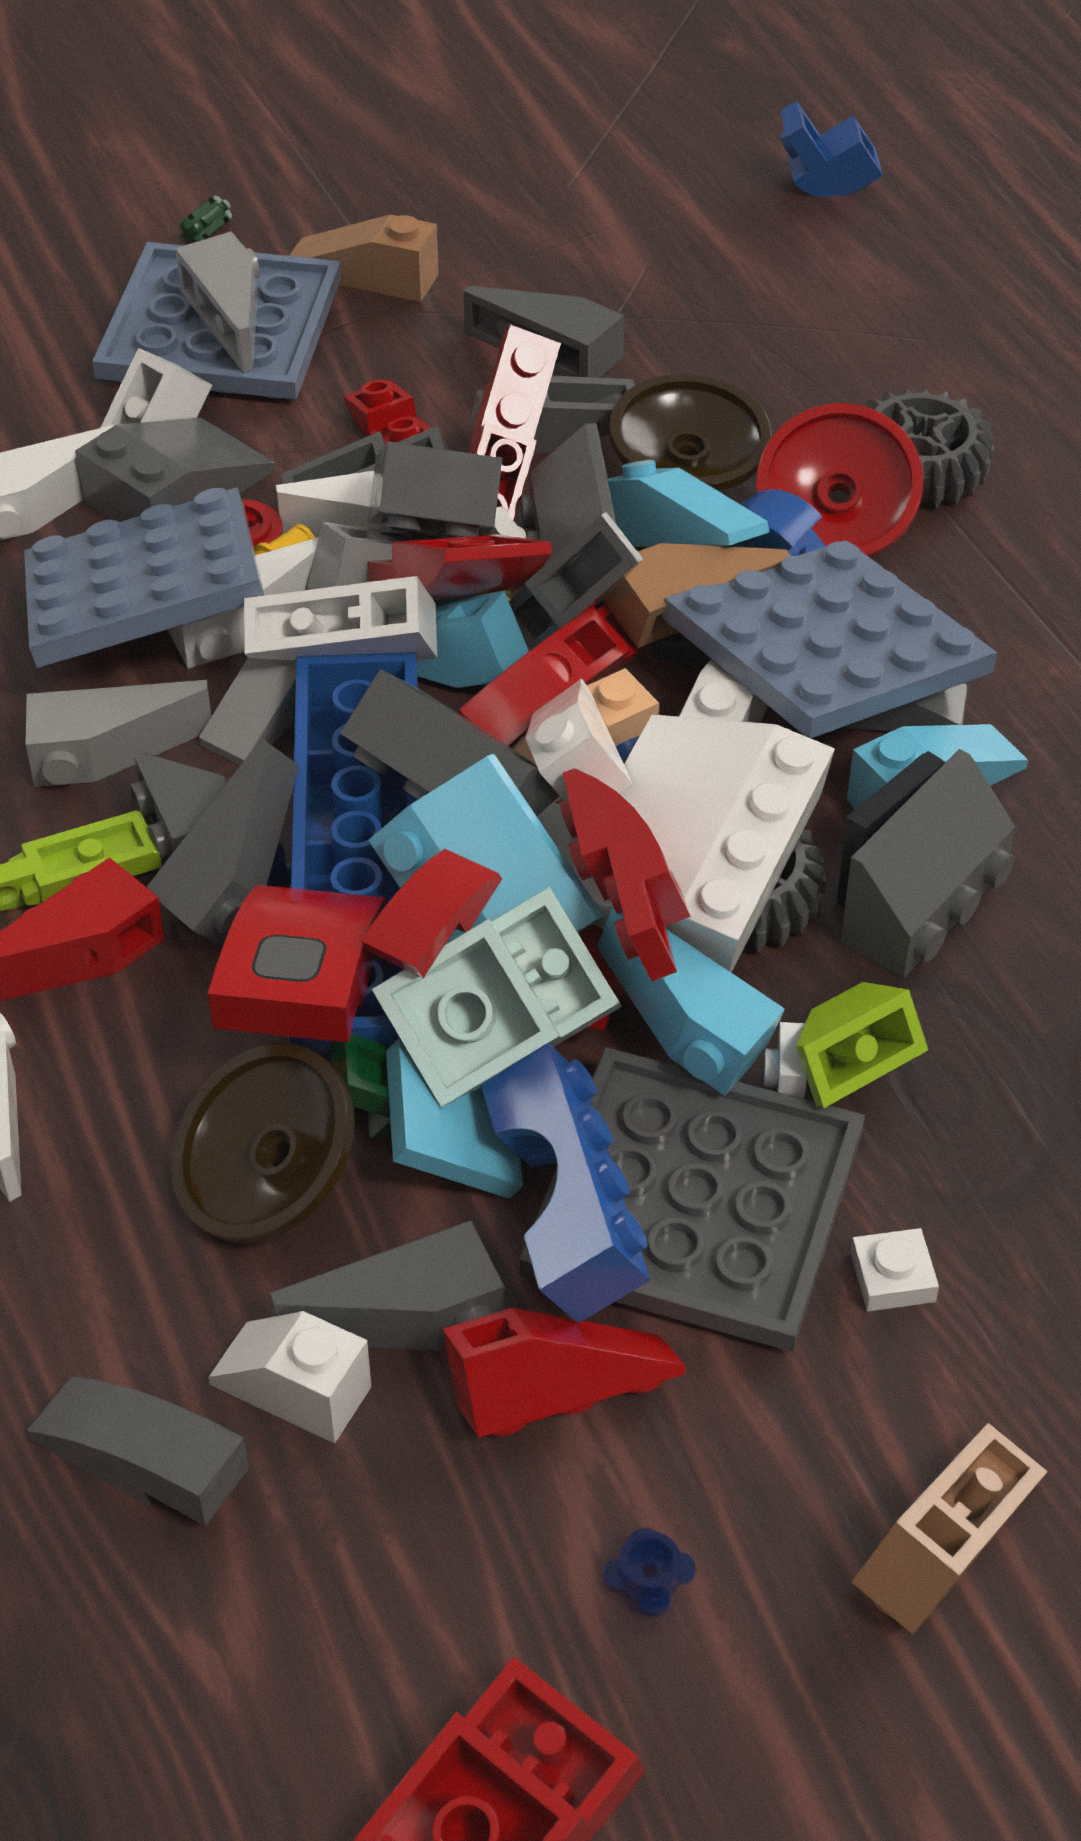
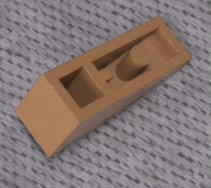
[289,214,439,302]
[603,543,791,648]
[852,1423,1048,1635]

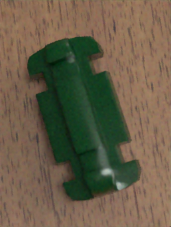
[179,195,232,243]

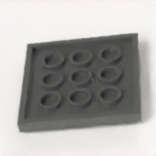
[520,1047,865,1352]

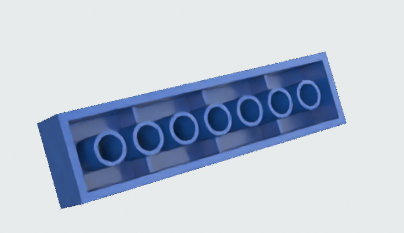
[289,652,418,1063]

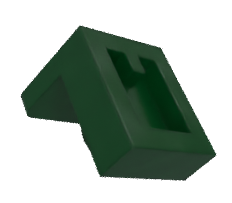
[330,1033,391,1142]

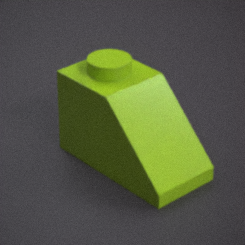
[796,982,928,1108]

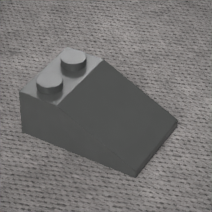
[75,417,275,522]

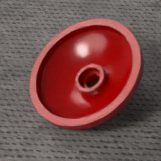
[756,403,923,558]

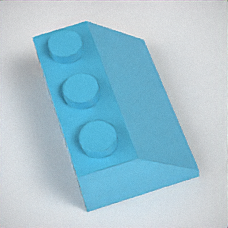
[368,754,604,945]

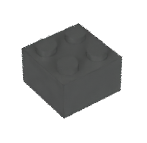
[368,441,502,538]

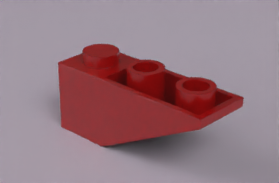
[0,857,165,1001]
[443,1308,686,1438]

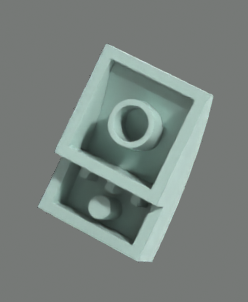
[372,887,621,1107]

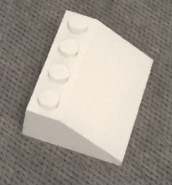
[569,715,835,972]

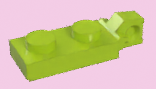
[0,810,162,911]

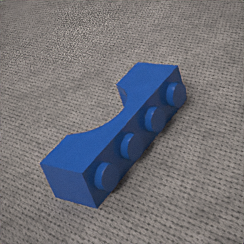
[481,1042,650,1323]

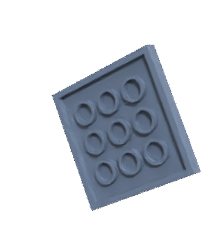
[92,242,342,400]
[24,487,265,668]
[662,540,998,739]

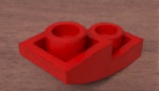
[344,380,431,443]
[361,848,502,978]

